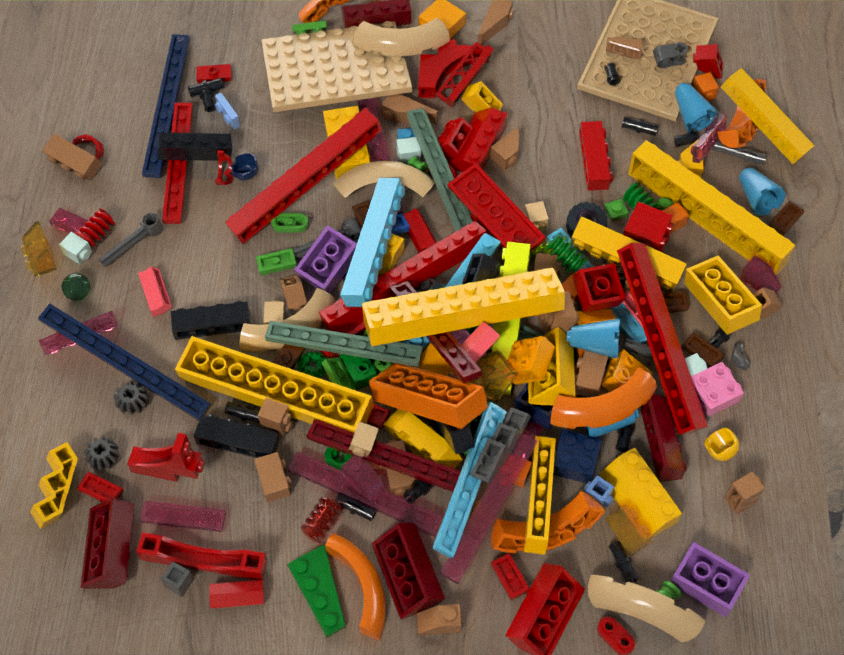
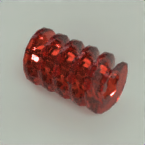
[301,497,344,543]

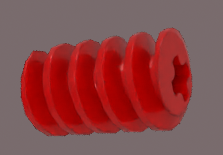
[74,208,116,247]

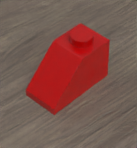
[693,44,724,79]

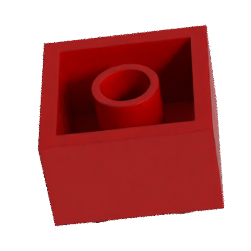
[573,263,626,313]

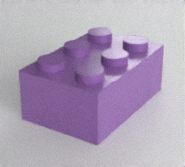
[294,225,357,294]
[671,542,750,617]

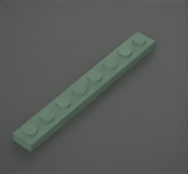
[406,108,472,231]
[265,321,423,367]

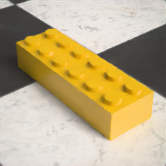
[571,216,686,290]

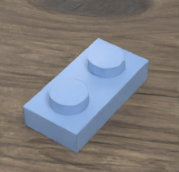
[215,93,240,130]

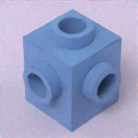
[583,475,614,507]

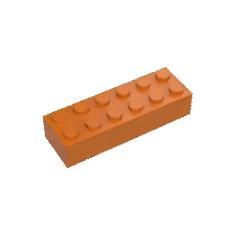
[369,363,488,429]

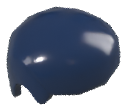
[231,153,259,181]

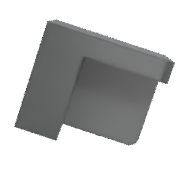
[161,562,194,597]

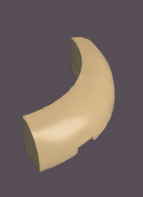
[353,18,450,56]
[333,161,435,198]
[239,288,336,353]
[588,575,706,642]

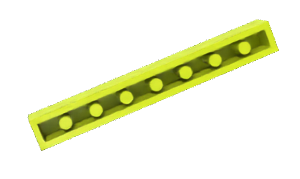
[484,242,530,396]

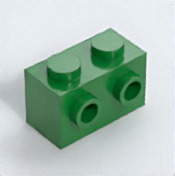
[339,354,378,391]

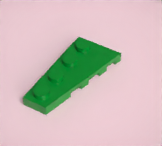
[287,544,346,638]

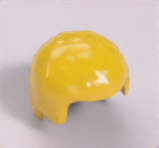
[704,428,740,461]

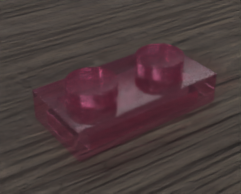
[49,207,88,233]

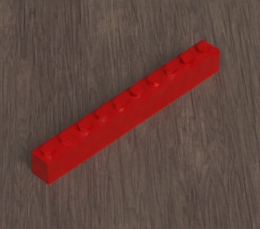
[225,108,383,244]
[319,220,487,332]
[617,243,708,435]

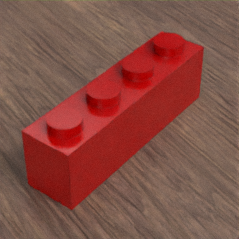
[579,121,613,191]

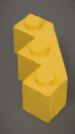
[383,409,463,469]
[30,442,78,529]

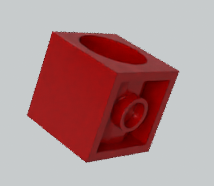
[623,202,674,252]

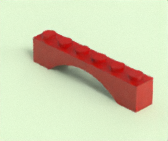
[136,532,268,580]

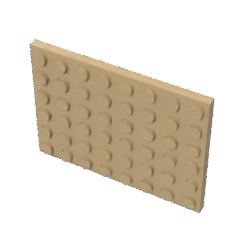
[577,0,718,122]
[262,21,412,112]

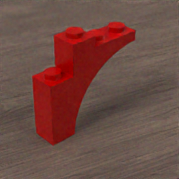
[418,39,489,98]
[127,433,205,482]

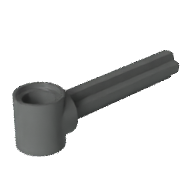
[99,213,163,267]
[293,218,362,259]

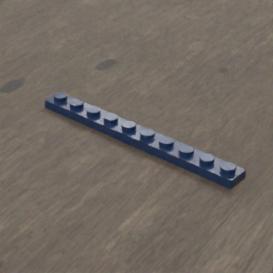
[142,34,190,178]
[38,303,211,421]

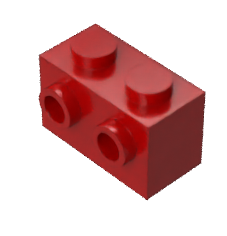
[437,117,474,159]

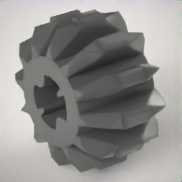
[113,381,148,415]
[84,435,120,471]

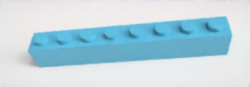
[340,178,405,307]

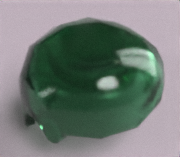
[61,272,91,301]

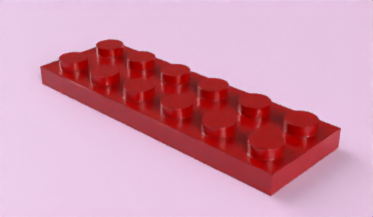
[447,163,546,252]

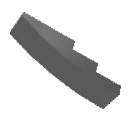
[470,407,531,484]

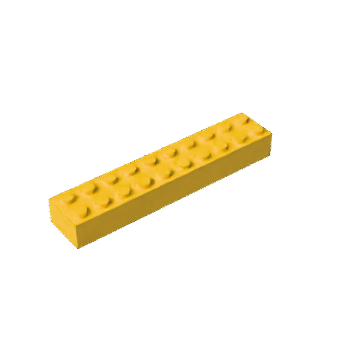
[628,140,795,279]
[362,268,565,346]
[175,336,374,433]

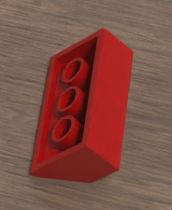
[447,107,508,173]
[505,563,585,655]

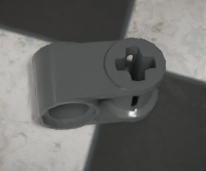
[653,42,688,68]

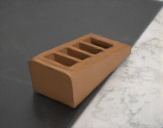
[606,37,642,60]

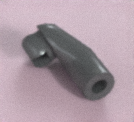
[731,343,750,370]

